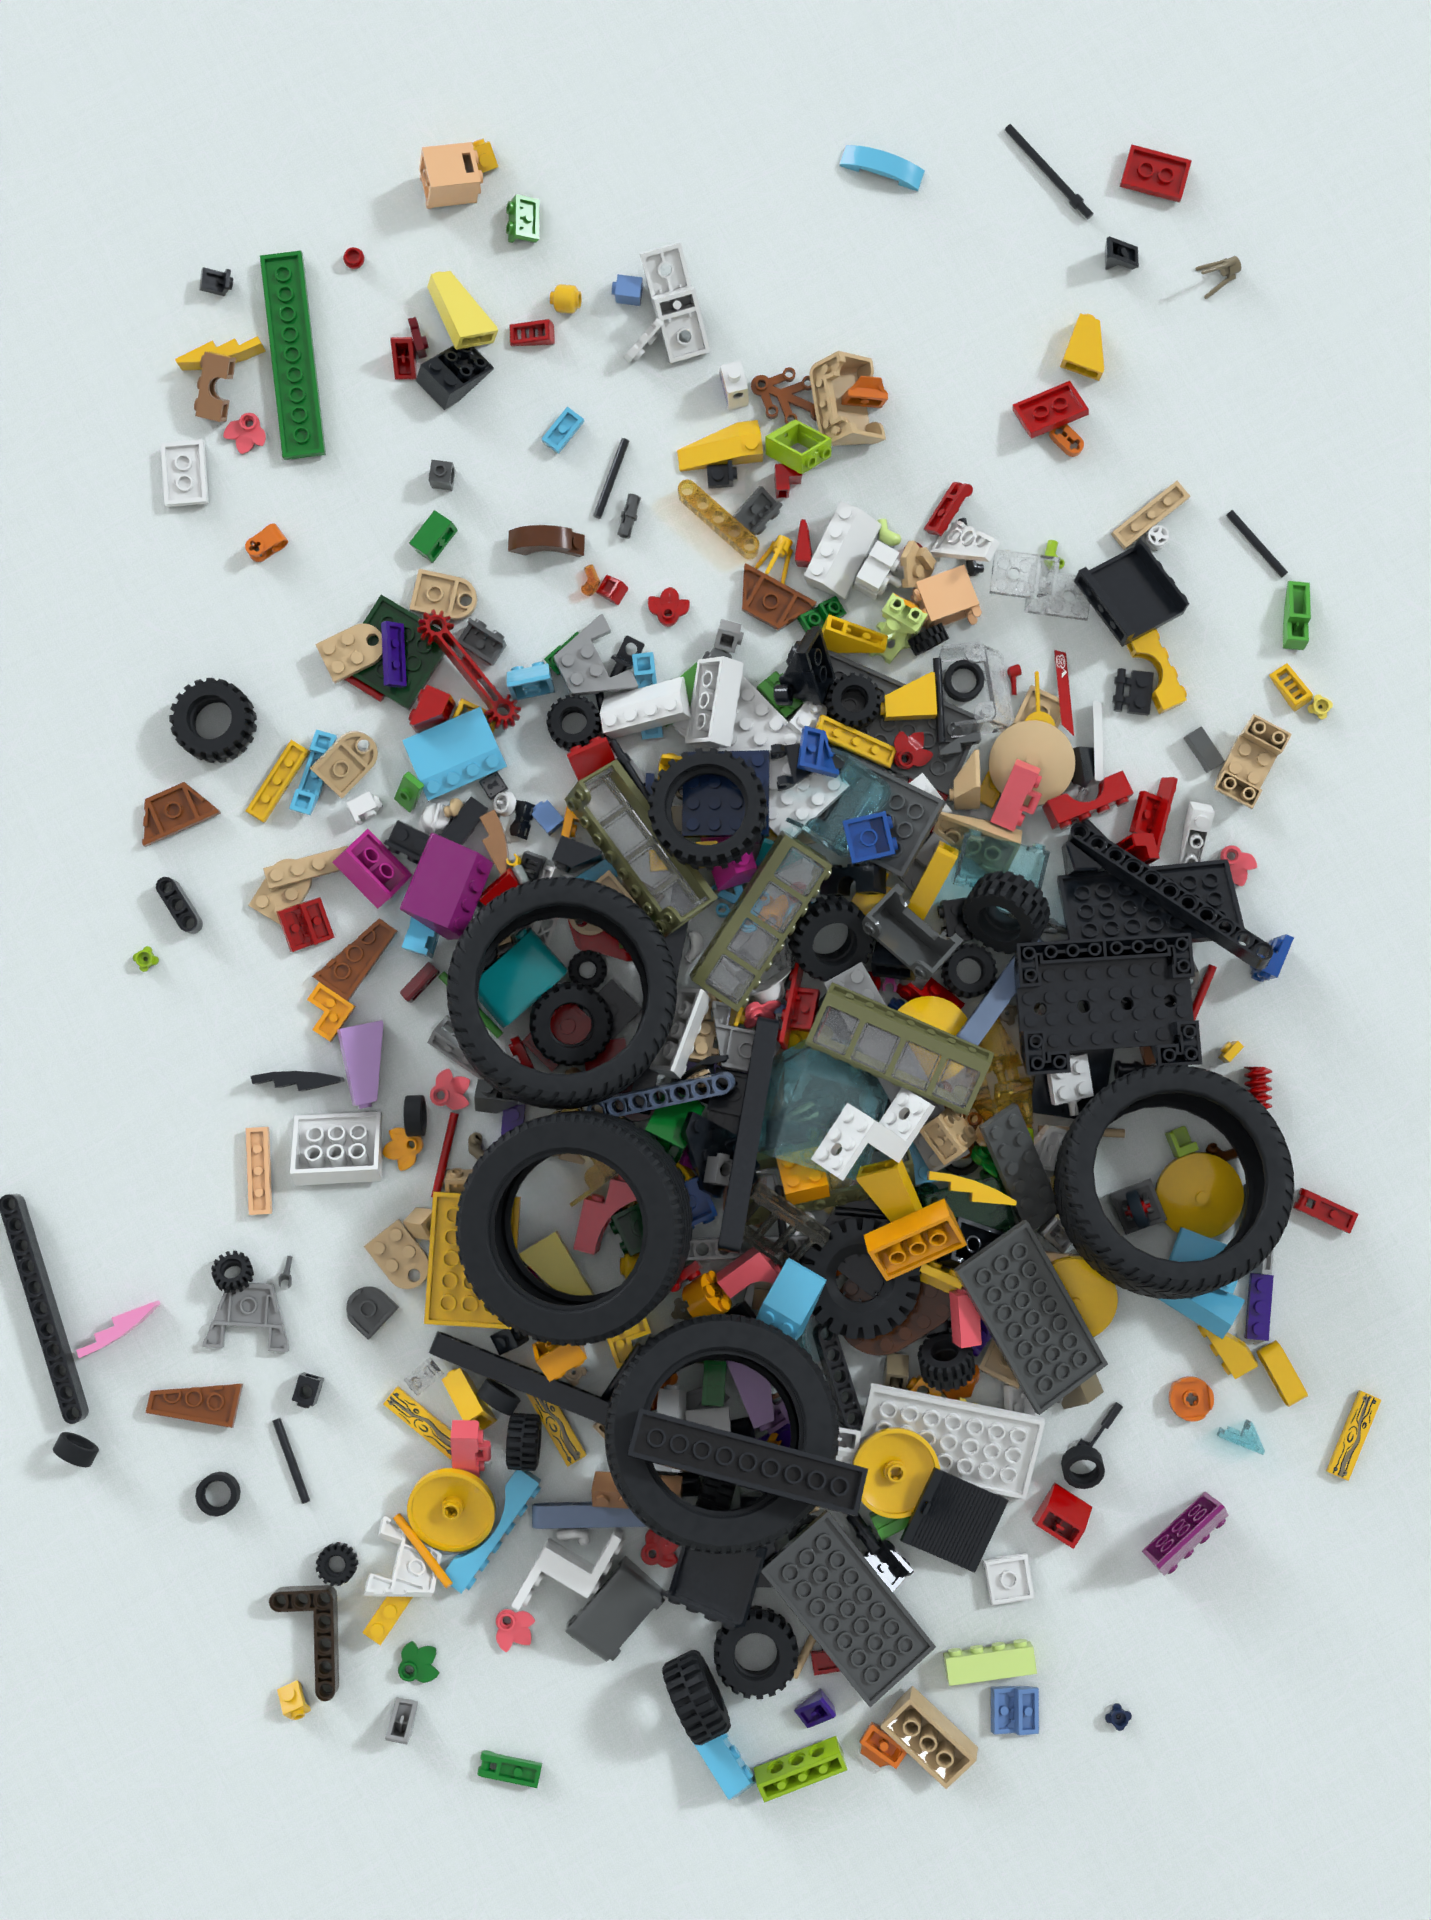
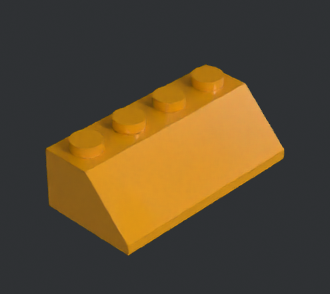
[864,1199,967,1281]

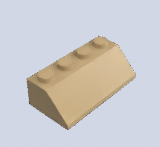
[880,1686,978,1789]

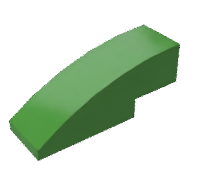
[1283,581,1311,650]

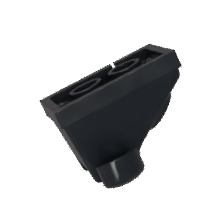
[773,626,836,706]

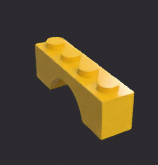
[1126,629,1187,714]

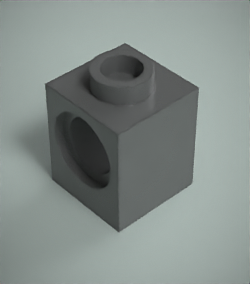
[428,460,456,491]

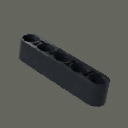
[812,1324,863,1429]

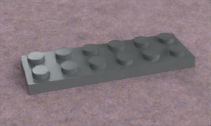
[979,1103,1059,1231]

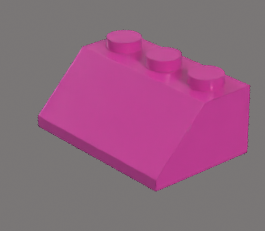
[332,829,412,909]
[700,837,757,891]

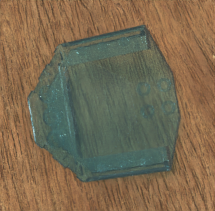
[758,1037,889,1180]

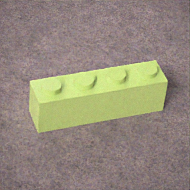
[943,1639,1037,1686]

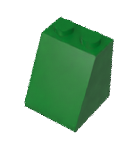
[644,1092,706,1163]

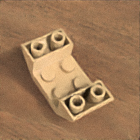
[1214,714,1292,809]

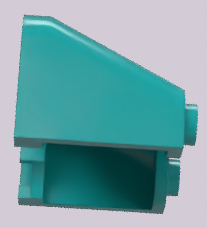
[478,927,567,1028]

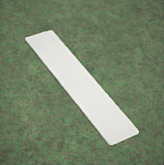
[1093,701,1104,782]

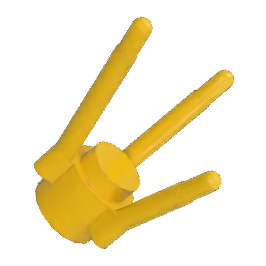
[755,535,793,584]

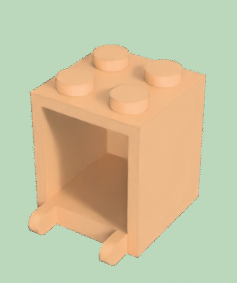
[419,142,483,209]
[910,565,982,630]

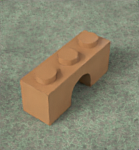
[194,352,236,422]

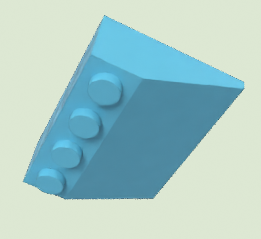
[402,706,507,801]

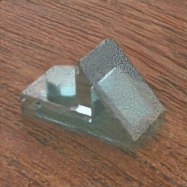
[1217,1419,1265,1455]

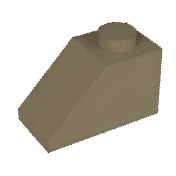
[882,1353,909,1390]

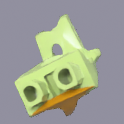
[869,593,928,664]

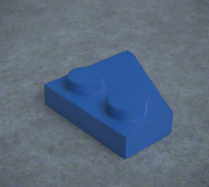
[797,726,839,778]

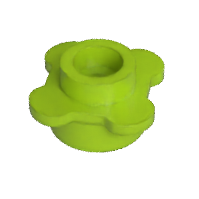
[133,946,159,972]

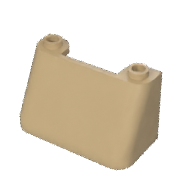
[809,351,886,446]

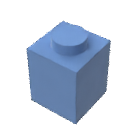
[612,274,643,306]
[531,800,564,836]

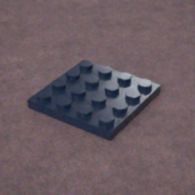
[682,750,770,838]

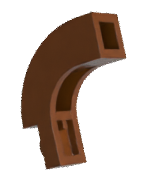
[508,525,585,557]

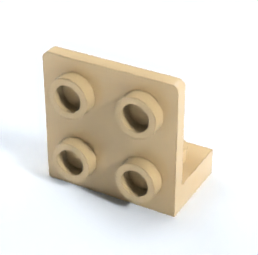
[920,1107,978,1165]

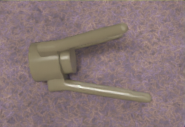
[1195,256,1241,299]

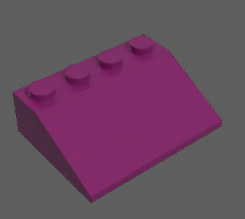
[400,833,494,940]
[1142,1492,1229,1576]

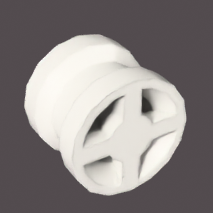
[1145,525,1169,550]

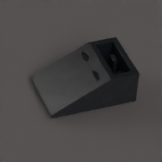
[416,345,494,410]

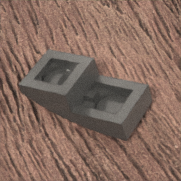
[938,732,981,759]

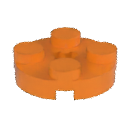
[1168,1376,1214,1422]

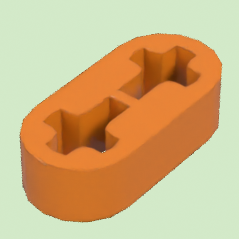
[1049,424,1084,457]

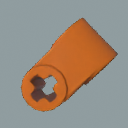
[245,523,288,562]

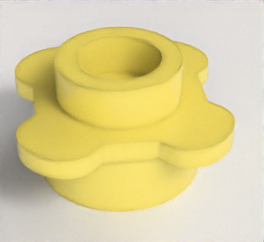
[1307,694,1333,720]

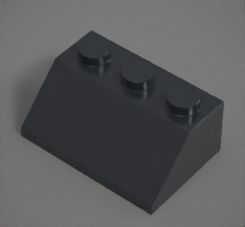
[937,1216,1005,1268]

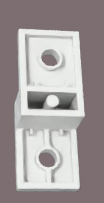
[639,242,710,363]

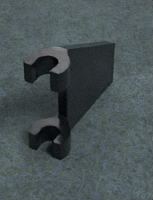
[770,743,829,791]

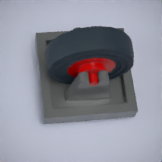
[1109,1178,1167,1235]

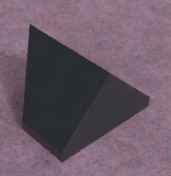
[1071,747,1095,788]
[1062,841,1102,875]

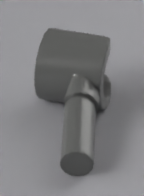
[279,1256,293,1288]

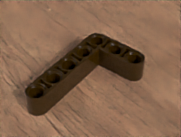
[269,1585,339,1701]

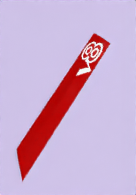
[1054,650,1074,736]

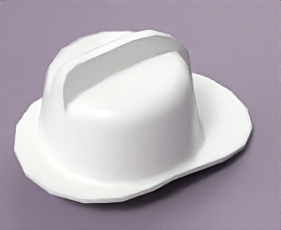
[417,799,454,836]
[749,968,791,1005]

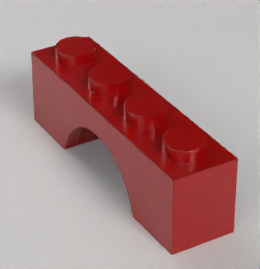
[1042,771,1134,830]

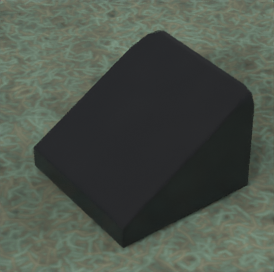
[677,1472,700,1497]

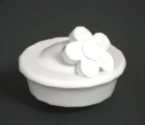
[493,791,516,817]

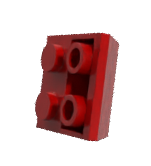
[409,685,456,733]
[567,736,616,781]
[1032,1482,1092,1549]

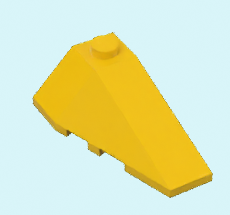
[677,420,763,472]

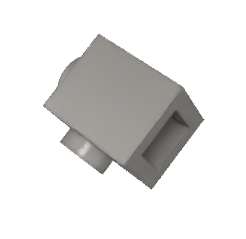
[714,619,744,653]

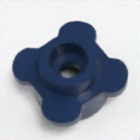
[1105,1703,1132,1731]

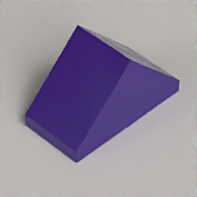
[794,1688,836,1728]

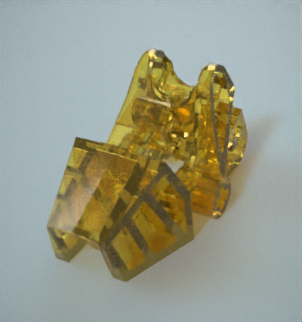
[965,1018,1034,1134]

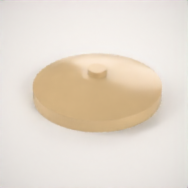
[989,720,1075,806]

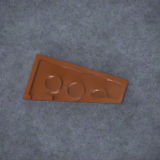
[146,1384,243,1428]

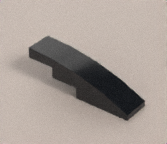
[441,797,488,845]
[250,1071,345,1092]

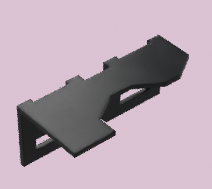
[510,800,535,840]

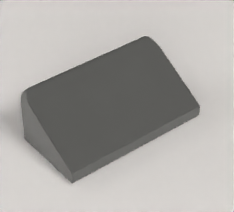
[1184,726,1225,773]

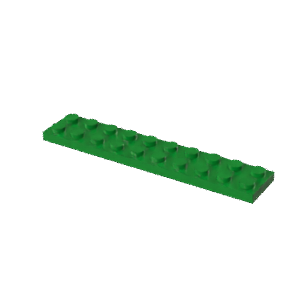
[260,250,326,460]

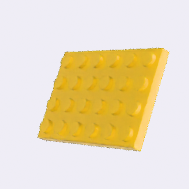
[424,1192,521,1329]

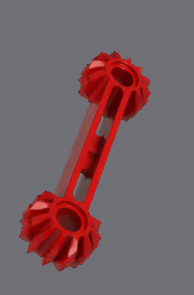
[417,609,521,730]

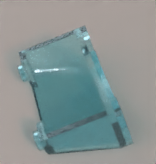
[951,829,1050,889]

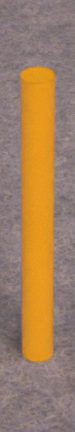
[393,1513,453,1589]

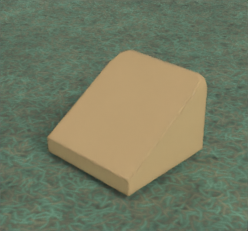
[558,1154,585,1164]

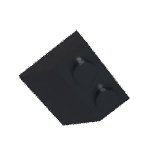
[552,835,604,874]

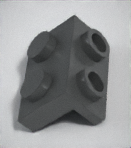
[732,486,783,535]
[457,618,507,666]

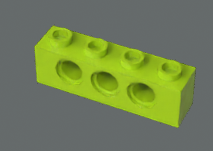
[754,1736,848,1803]

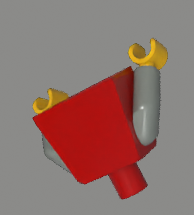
[477,854,529,910]

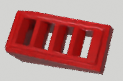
[509,319,555,346]
[795,519,813,568]

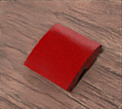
[276,897,335,952]

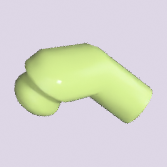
[877,519,901,546]

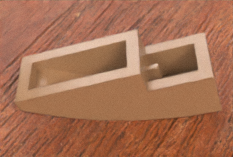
[479,809,509,875]

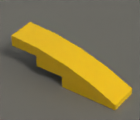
[175,336,266,371]
[927,1171,1017,1205]

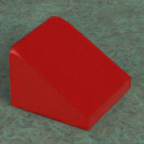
[596,575,628,605]

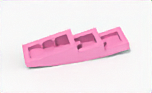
[76,1300,160,1358]

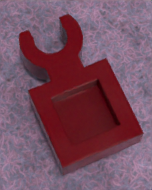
[408,317,429,359]

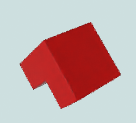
[774,464,802,498]
[1116,833,1160,865]

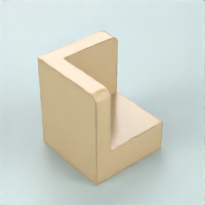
[403,1207,432,1241]

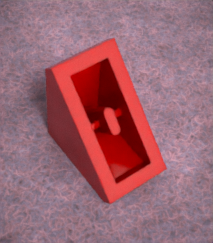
[390,337,416,379]

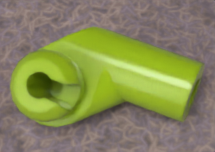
[1044,540,1065,571]

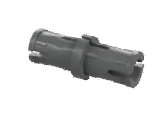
[617,494,641,539]

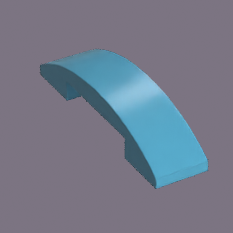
[840,145,925,191]
[632,652,663,740]
[289,729,337,815]

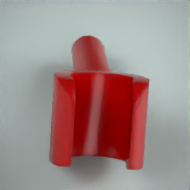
[1007,664,1022,695]

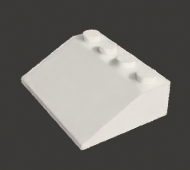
[290,1111,383,1185]

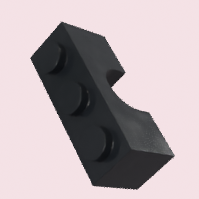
[820,862,886,897]

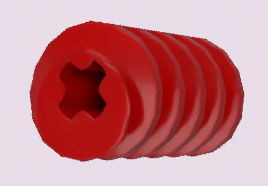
[1244,1067,1272,1109]

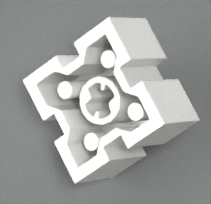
[853,540,902,600]

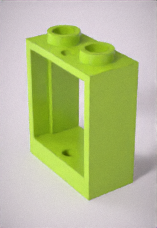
[765,419,832,474]

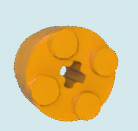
[682,1270,731,1317]

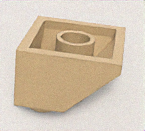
[949,750,981,810]

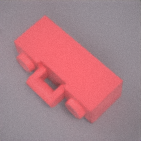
[990,759,1042,832]
[450,1420,491,1478]

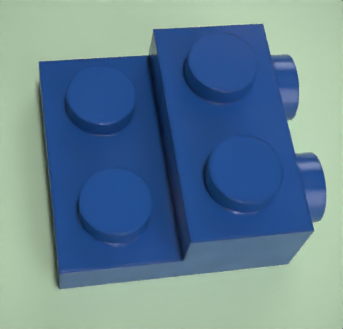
[842,811,898,864]
[1250,934,1294,982]
[684,1176,718,1229]

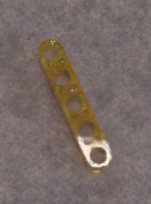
[678,479,760,559]

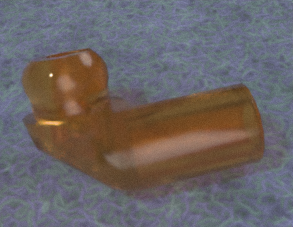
[581,564,600,596]

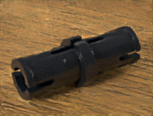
[846,1512,882,1555]

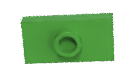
[394,772,424,813]

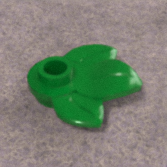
[970,1145,998,1177]
[398,1641,439,1683]

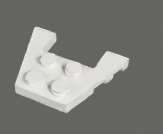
[364,1516,442,1597]

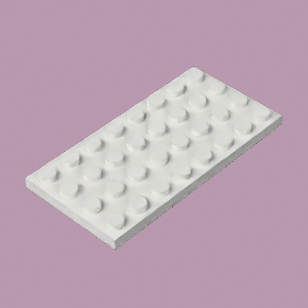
[672,676,850,838]
[859,1383,1045,1500]

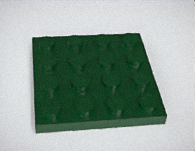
[352,595,450,711]

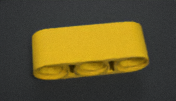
[1256,1340,1308,1407]

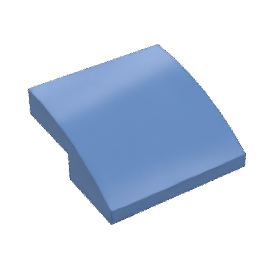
[991,1686,1039,1735]

